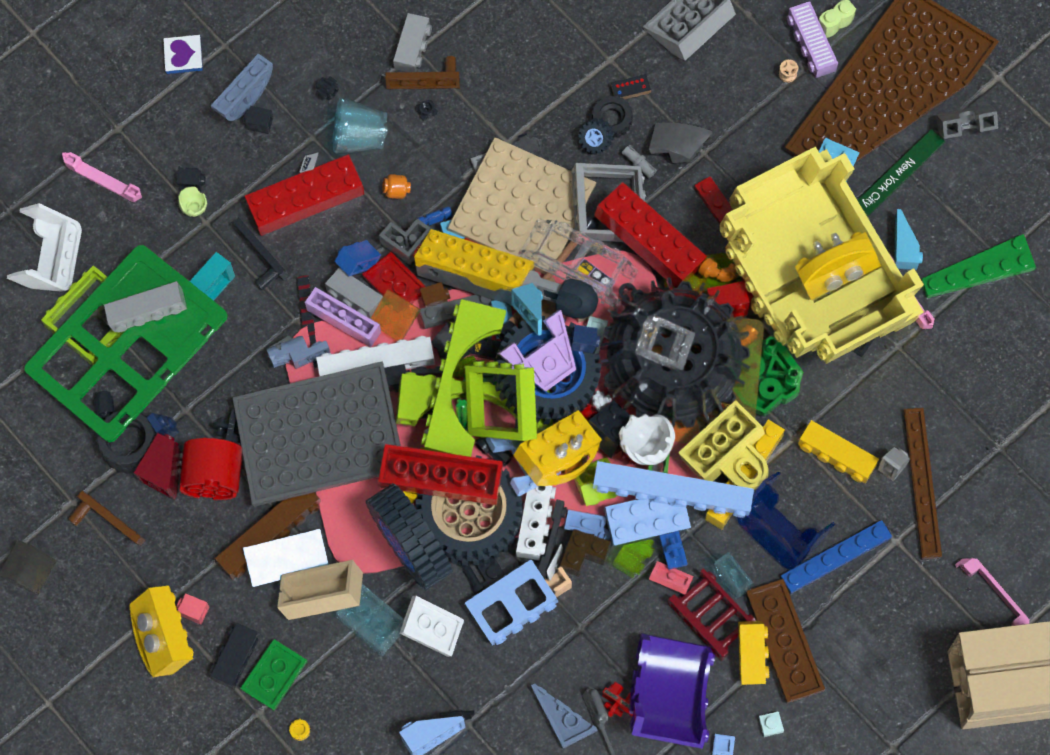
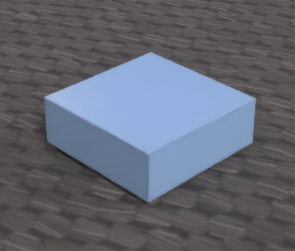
[712,734,735,755]

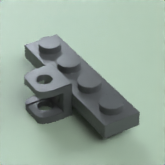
[419,294,496,329]

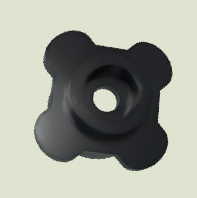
[416,100,438,120]

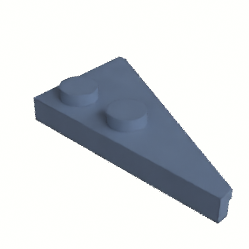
[531,684,597,748]

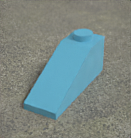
[894,209,923,270]
[512,283,543,336]

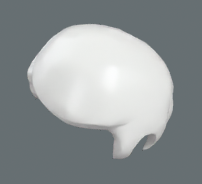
[619,414,675,465]

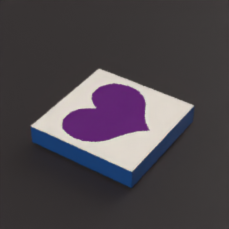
[164,35,203,74]

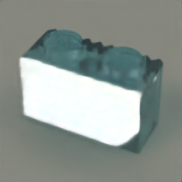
[714,552,753,598]

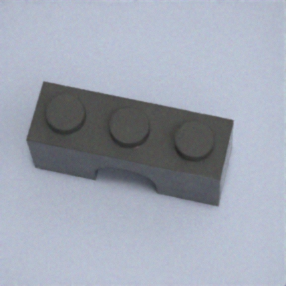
[936,104,998,139]

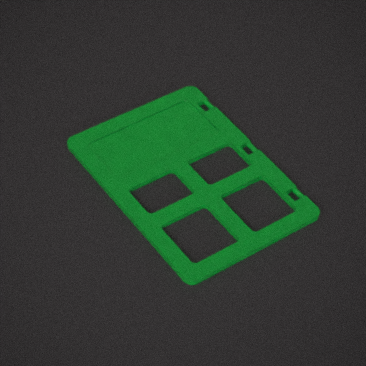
[24,245,228,442]

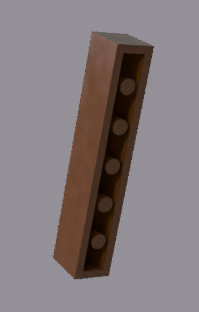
[215,492,321,580]

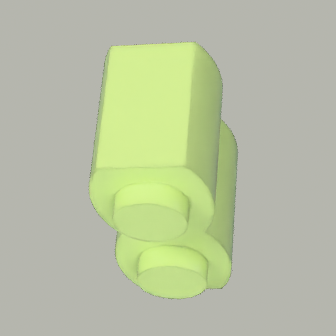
[819,0,856,38]

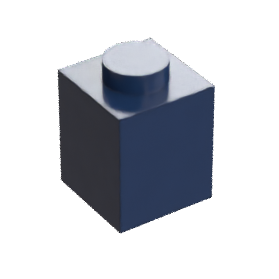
[570,325,600,353]

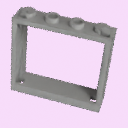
[571,163,646,242]

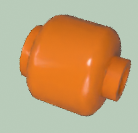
[382,174,411,199]

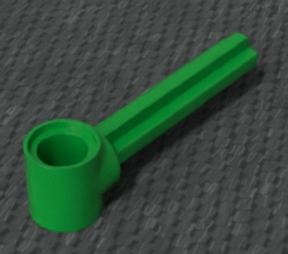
[456,398,468,432]

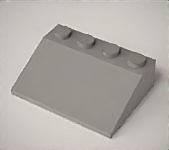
[643,0,736,61]

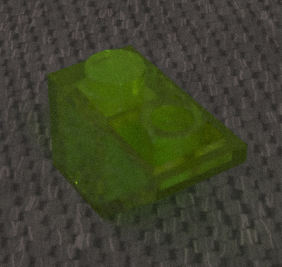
[613,539,655,578]

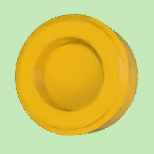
[289,719,310,741]

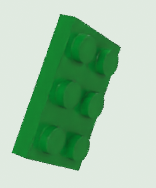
[240,639,308,711]

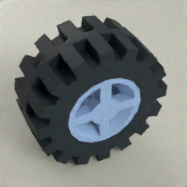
[578,118,614,154]

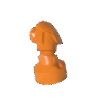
[699,258,738,282]

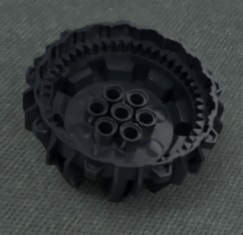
[600,277,750,429]

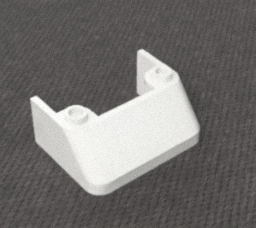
[7,203,81,292]

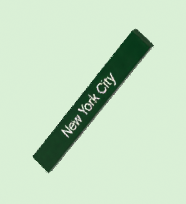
[857,129,945,217]

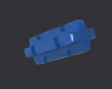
[418,207,452,225]

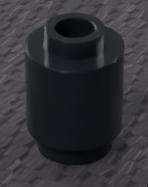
[94,391,115,421]

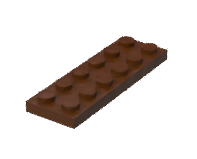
[746,579,825,704]

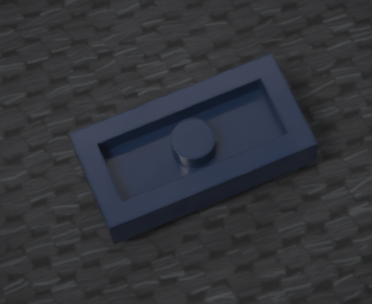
[147,413,179,437]

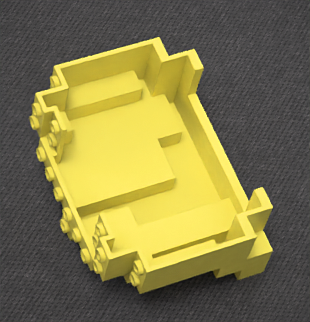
[719,147,924,364]

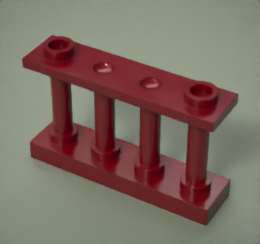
[668,568,756,662]

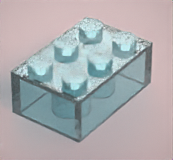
[336,584,404,656]

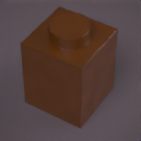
[420,282,450,308]

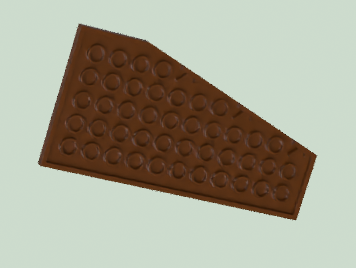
[785,0,999,163]

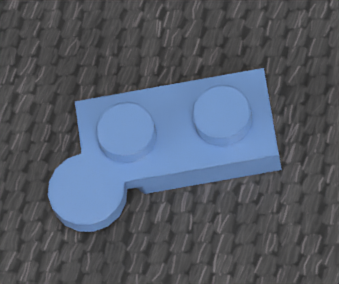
[564,509,610,540]

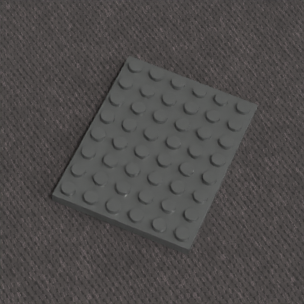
[233,361,401,507]

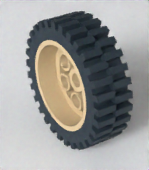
[416,455,523,566]

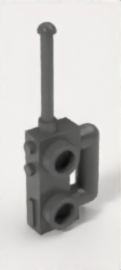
[582,688,615,755]

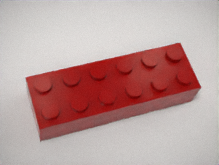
[245,154,365,236]
[594,182,707,288]
[378,444,503,505]

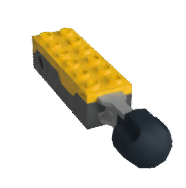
[413,229,598,319]

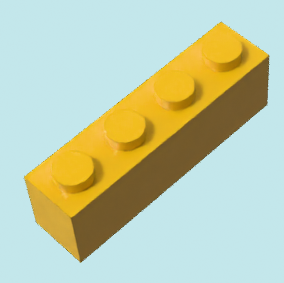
[798,420,879,484]

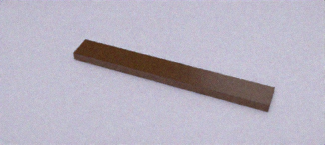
[903,408,942,559]

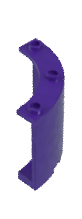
[629,633,715,749]

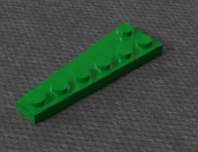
[921,234,1036,298]

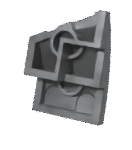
[649,123,713,163]

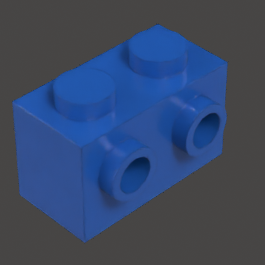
[335,240,381,276]

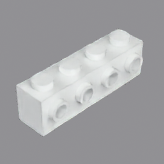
[516,485,556,560]

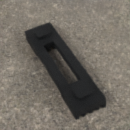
[539,499,567,579]

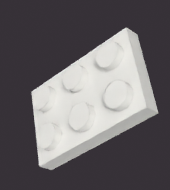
[400,596,464,657]

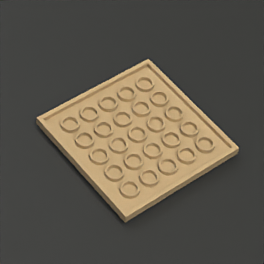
[448,138,596,274]

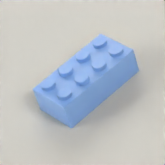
[604,498,691,546]

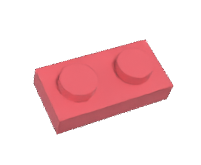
[649,561,694,594]

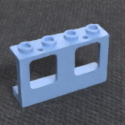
[465,560,558,645]

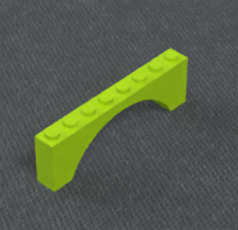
[421,299,506,457]
[396,372,553,434]

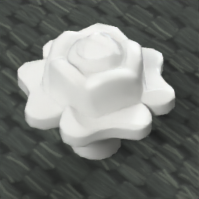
[591,391,612,412]

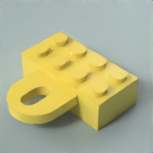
[678,400,769,490]

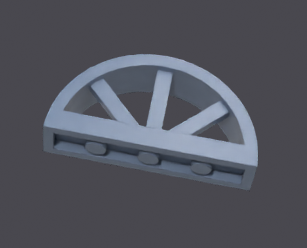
[211,54,273,121]

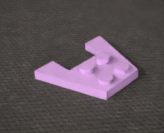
[497,310,576,391]

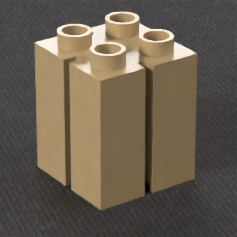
[947,621,1050,729]

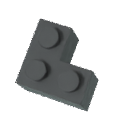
[379,218,432,265]

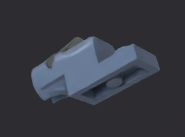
[267,336,330,369]

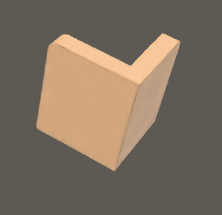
[545,566,572,597]

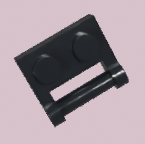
[458,556,505,594]

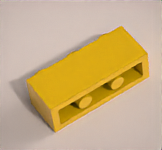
[738,621,769,685]

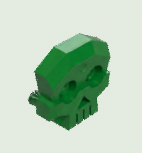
[732,336,804,417]

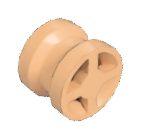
[779,60,798,83]

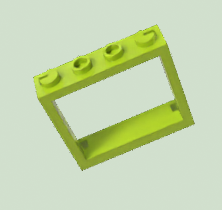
[41,266,128,366]
[465,361,537,441]

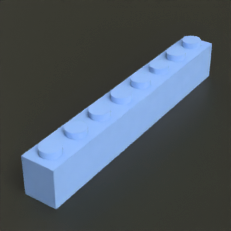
[593,461,754,518]

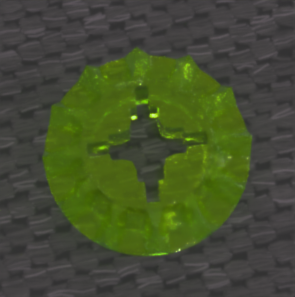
[452,356,477,379]

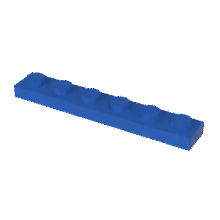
[780,520,892,594]

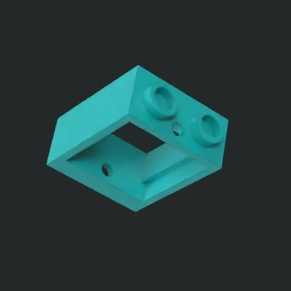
[190,252,235,301]

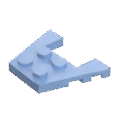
[486,437,561,496]

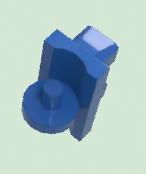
[659,531,688,570]

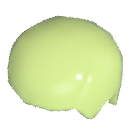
[178,187,207,217]

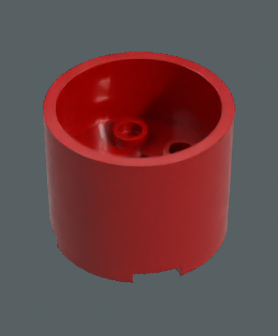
[180,438,242,500]

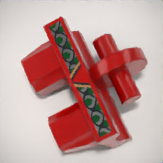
[602,682,633,717]

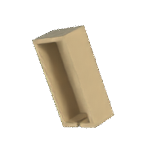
[277,560,363,620]

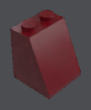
[134,433,182,500]

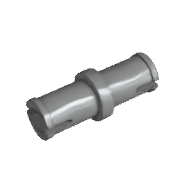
[622,145,657,178]

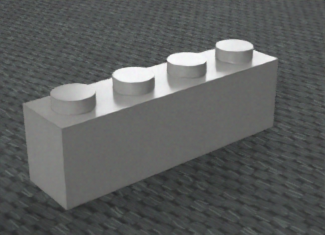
[104,281,187,332]

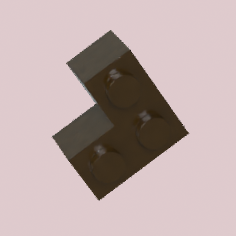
[560,529,611,577]

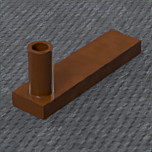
[385,56,460,89]
[68,490,145,546]

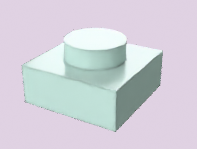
[759,712,784,737]

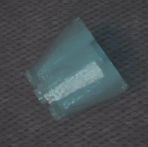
[332,98,387,154]

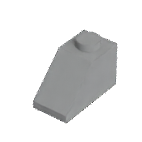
[878,447,910,481]

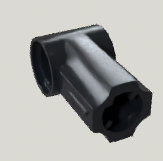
[475,437,514,467]

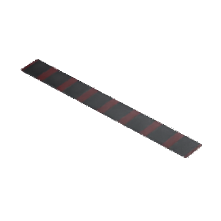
[297,275,318,369]

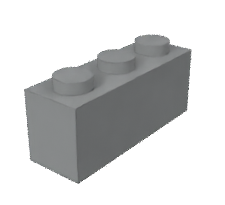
[393,13,432,72]
[325,268,385,320]

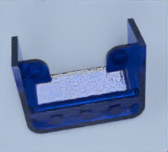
[737,471,836,569]

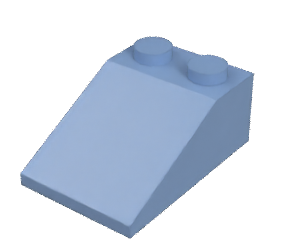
[400,716,465,755]

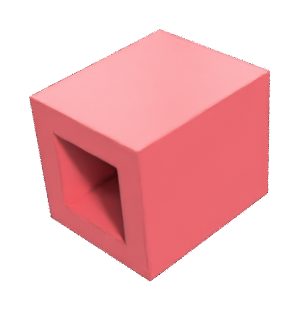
[177,594,210,625]

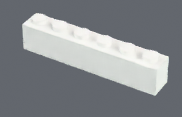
[316,336,435,376]

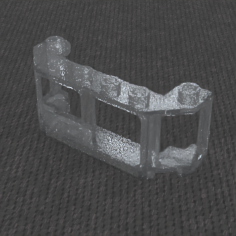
[517,219,638,313]

